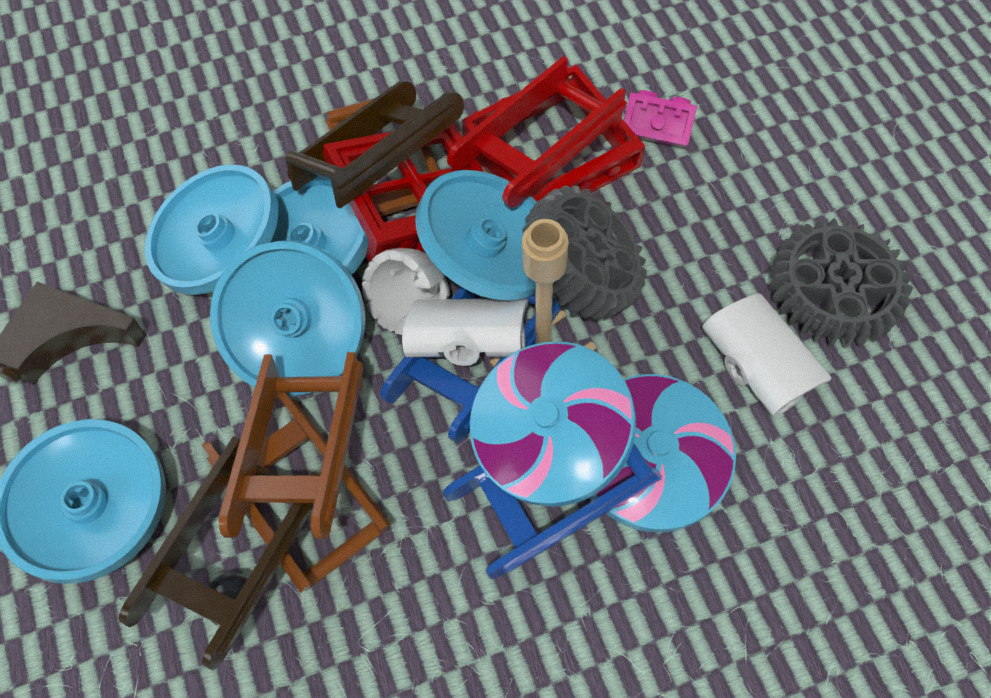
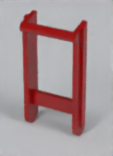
[447,56,627,208]

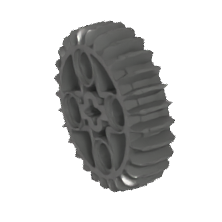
[522,185,647,320]
[769,218,913,348]

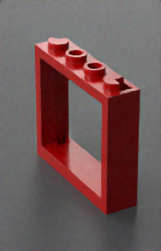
[462,64,645,202]

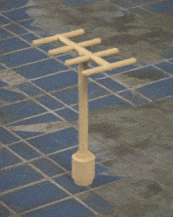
[490,219,626,379]

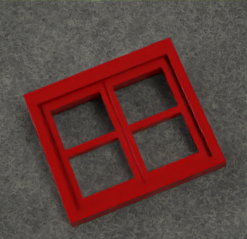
[323,123,484,262]

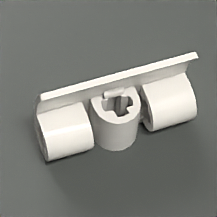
[702,293,831,418]
[402,298,528,366]

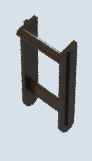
[285,81,464,209]
[119,436,319,670]

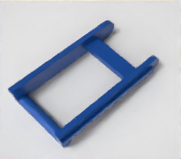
[380,287,562,443]
[443,443,662,579]

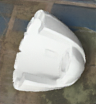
[362,248,450,335]

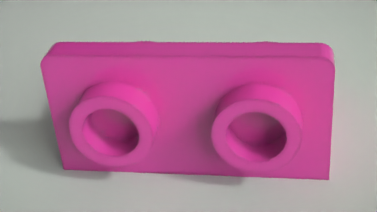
[624,90,697,148]

